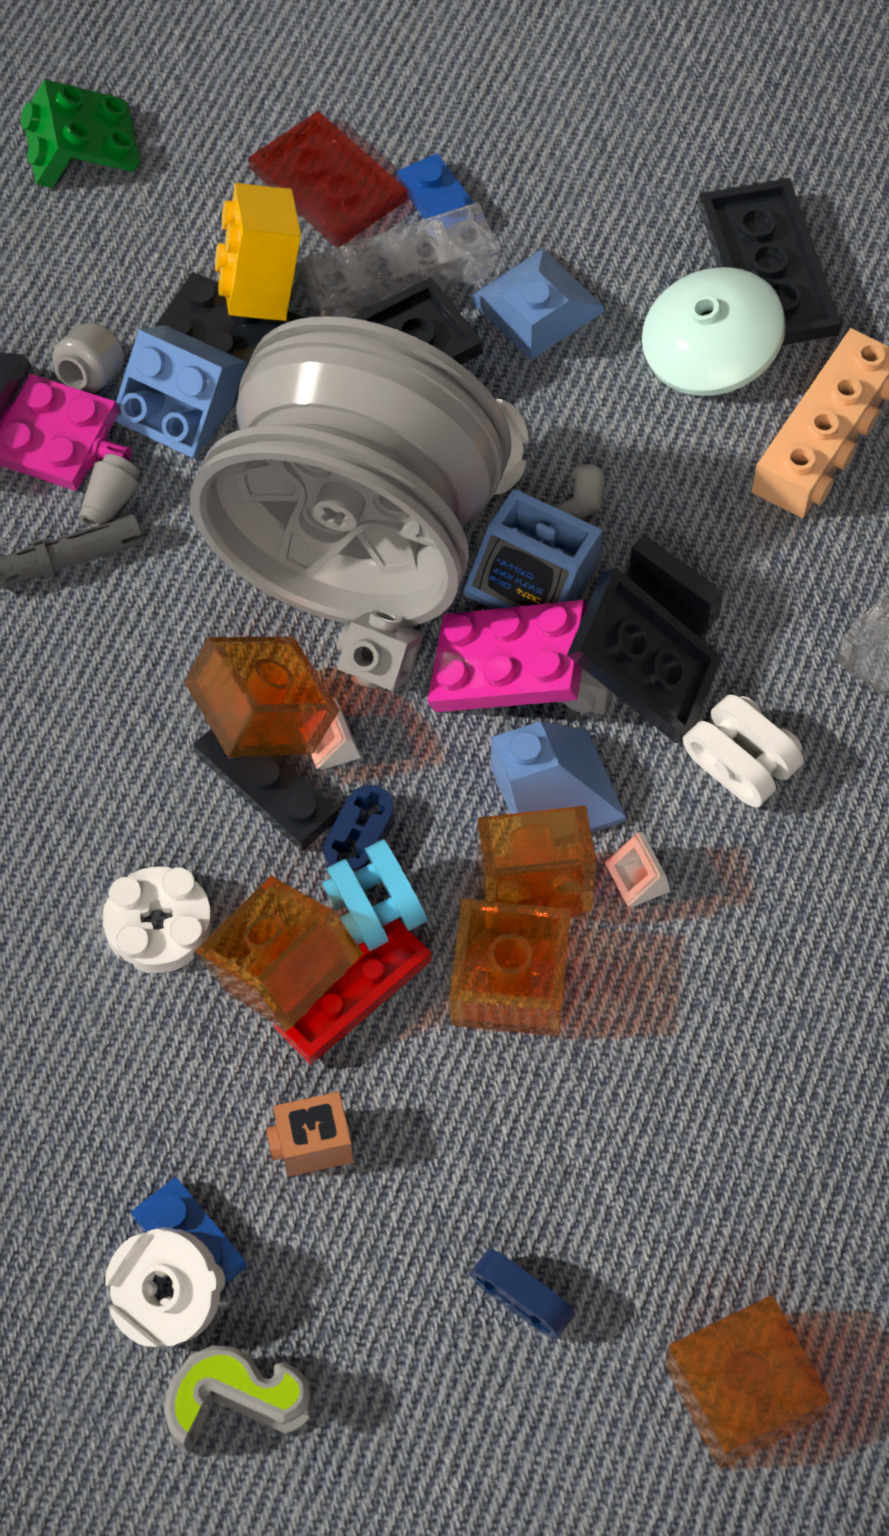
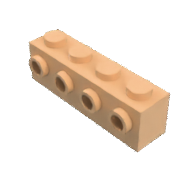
[751,328,889,518]

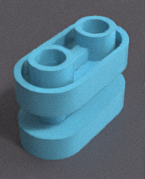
[322,839,428,951]

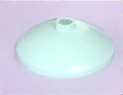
[642,267,786,396]

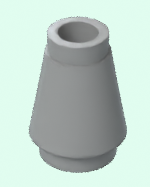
[78,454,140,528]

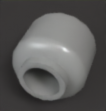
[52,322,124,394]

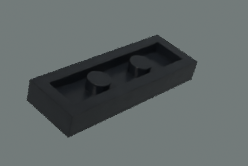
[193,712,339,852]

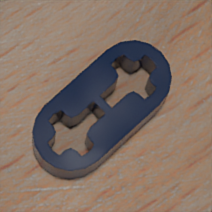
[323,785,394,872]
[469,1249,575,1340]

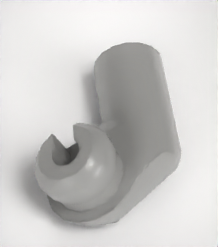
[555,464,605,520]

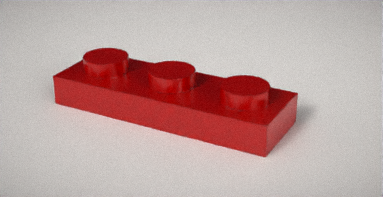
[273,919,432,1066]

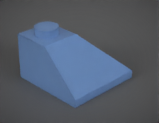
[471,248,604,360]
[491,721,626,854]

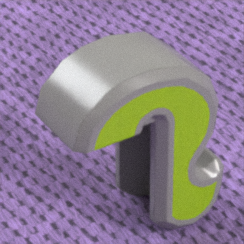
[164,1346,312,1455]

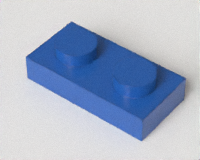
[397,153,483,245]
[131,1177,247,1285]

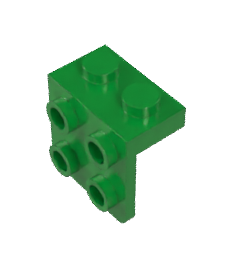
[21,79,140,188]

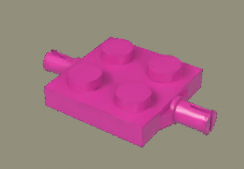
[0,374,132,491]

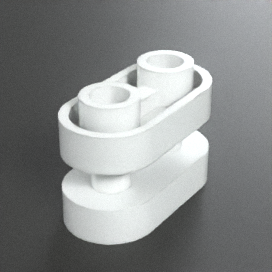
[683,695,804,807]

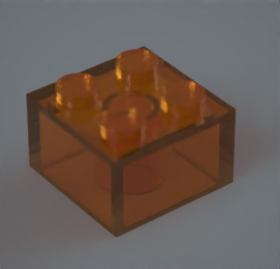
[184,636,339,757]
[477,805,596,925]
[195,876,363,1031]
[449,898,571,1036]
[664,1294,831,1470]

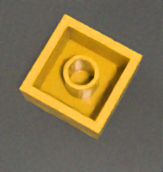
[215,183,301,321]

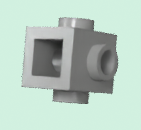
[336,610,423,691]

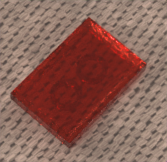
[248,111,408,249]

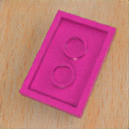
[427,600,587,712]

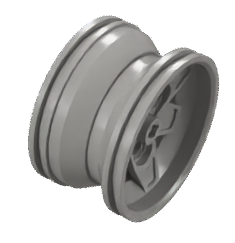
[190,316,511,627]

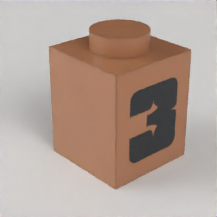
[266,1091,354,1177]

